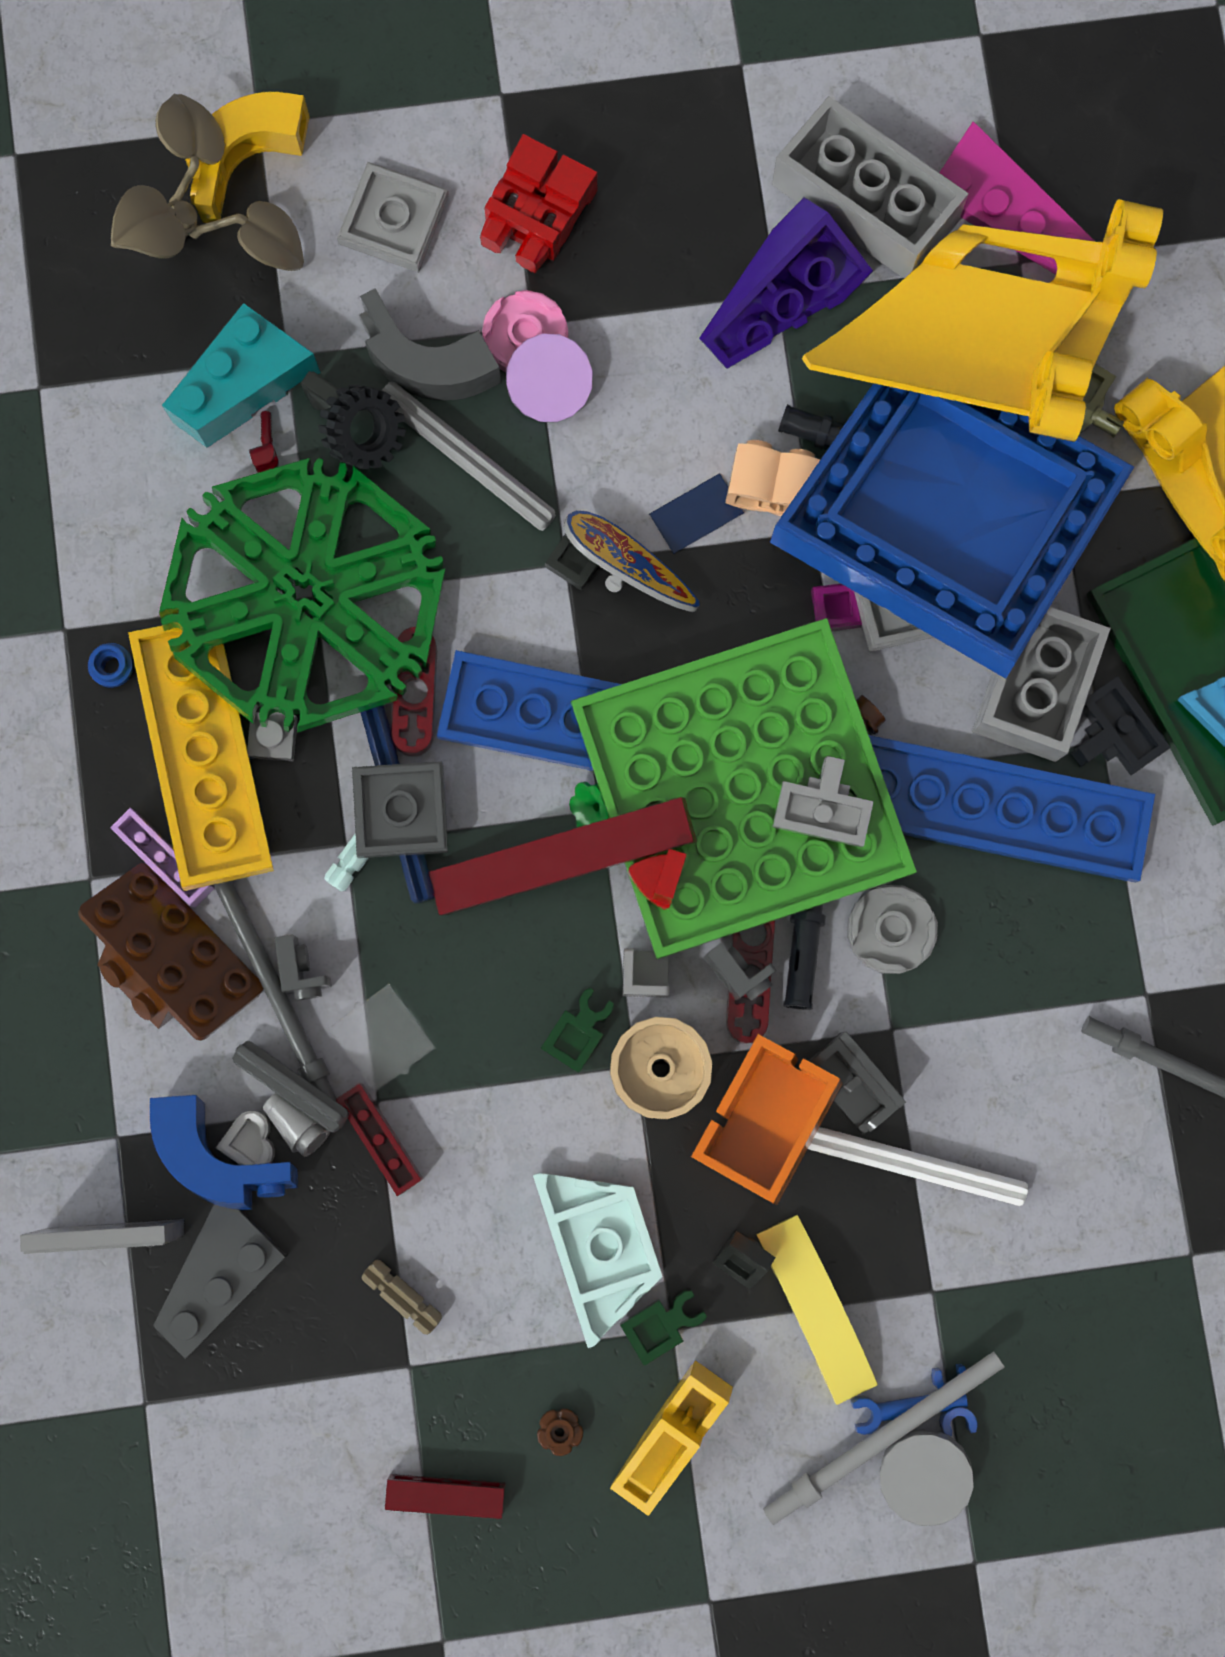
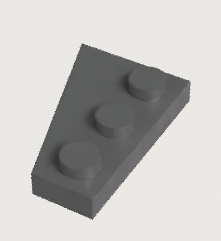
[153,1204,288,1359]

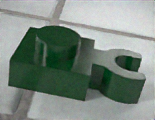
[541,988,614,1073]
[620,1289,707,1366]

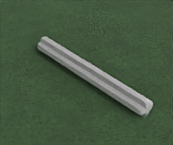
[381,381,556,531]

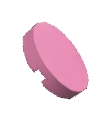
[482,290,569,373]

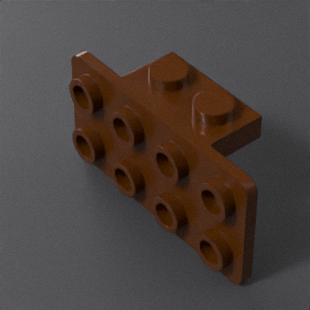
[78,863,263,1041]

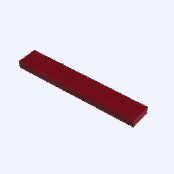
[429,797,697,915]

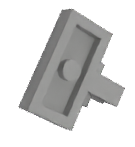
[772,756,874,847]

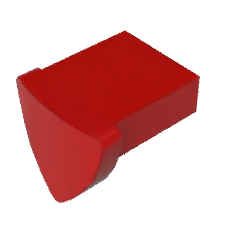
[628,849,687,910]

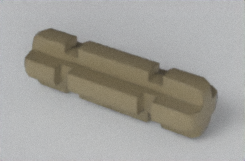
[362,1260,442,1335]

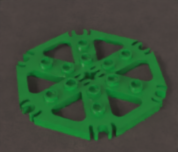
[159,458,445,733]

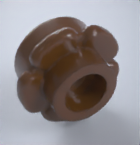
[856,695,886,735]
[537,1408,583,1456]

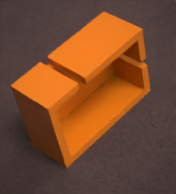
[691,1034,842,1205]

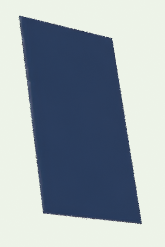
[649,473,744,554]

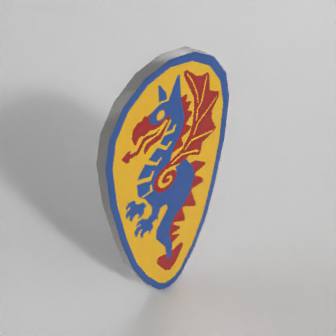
[563,510,700,612]

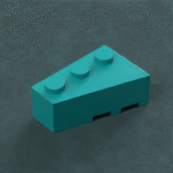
[162,303,321,448]

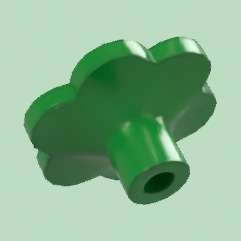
[569,781,609,828]

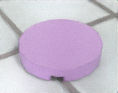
[506,334,593,422]

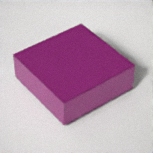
[811,584,862,631]

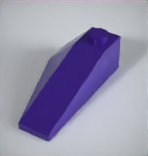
[699,197,873,369]

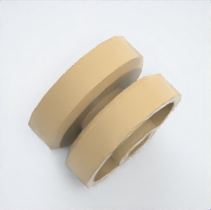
[610,1017,712,1119]

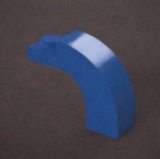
[150,1095,298,1210]

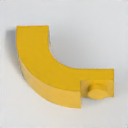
[185,92,310,223]

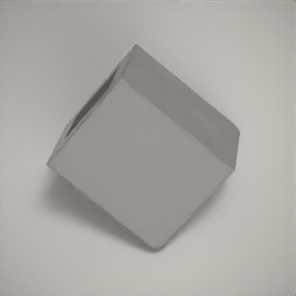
[622,948,669,998]

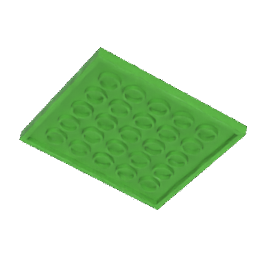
[571,618,917,960]

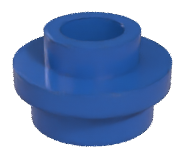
[88,643,134,688]

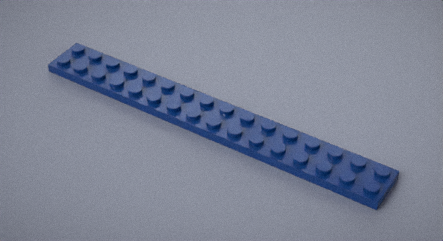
[437,650,1155,883]

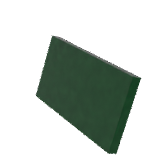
[1086,538,1225,826]

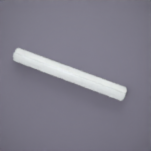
[808,1127,1028,1206]

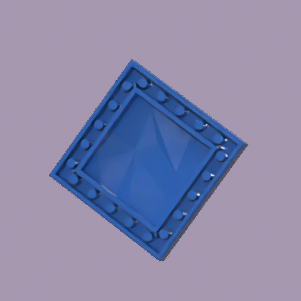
[770,383,1134,679]

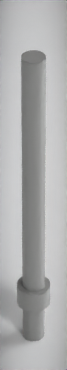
[763,1351,1005,1525]

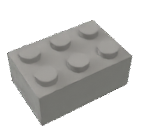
[972,607,1111,762]

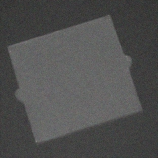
[328,984,436,1092]

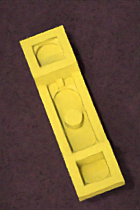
[756,1215,878,1405]

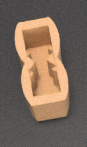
[725,440,820,516]

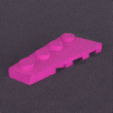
[939,121,1095,275]

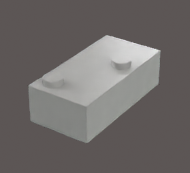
[772,96,969,279]

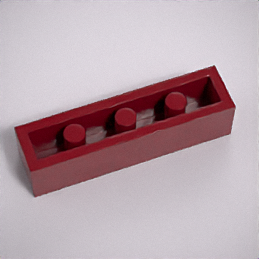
[336,1083,424,1196]
[385,1474,506,1519]

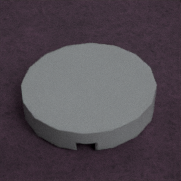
[847,885,938,974]
[879,1429,974,1526]

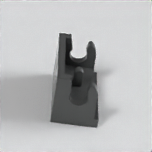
[808,1031,906,1135]

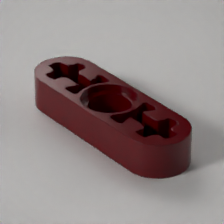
[392,627,437,757]

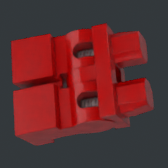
[480,134,597,273]

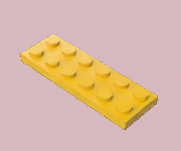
[128,626,274,891]

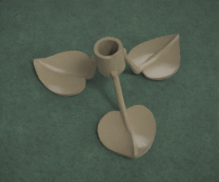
[111,93,304,271]

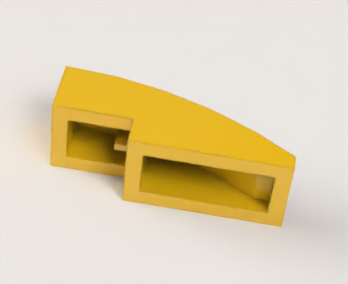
[610,1360,733,1516]

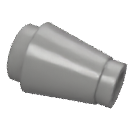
[263,1093,330,1157]

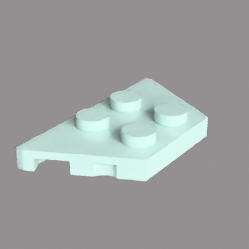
[533,1173,663,1348]

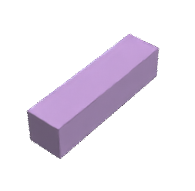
[110,808,215,908]

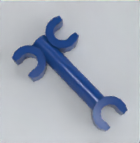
[850,1364,977,1437]

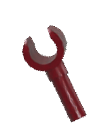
[249,411,279,473]

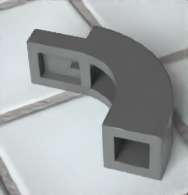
[359,288,501,401]

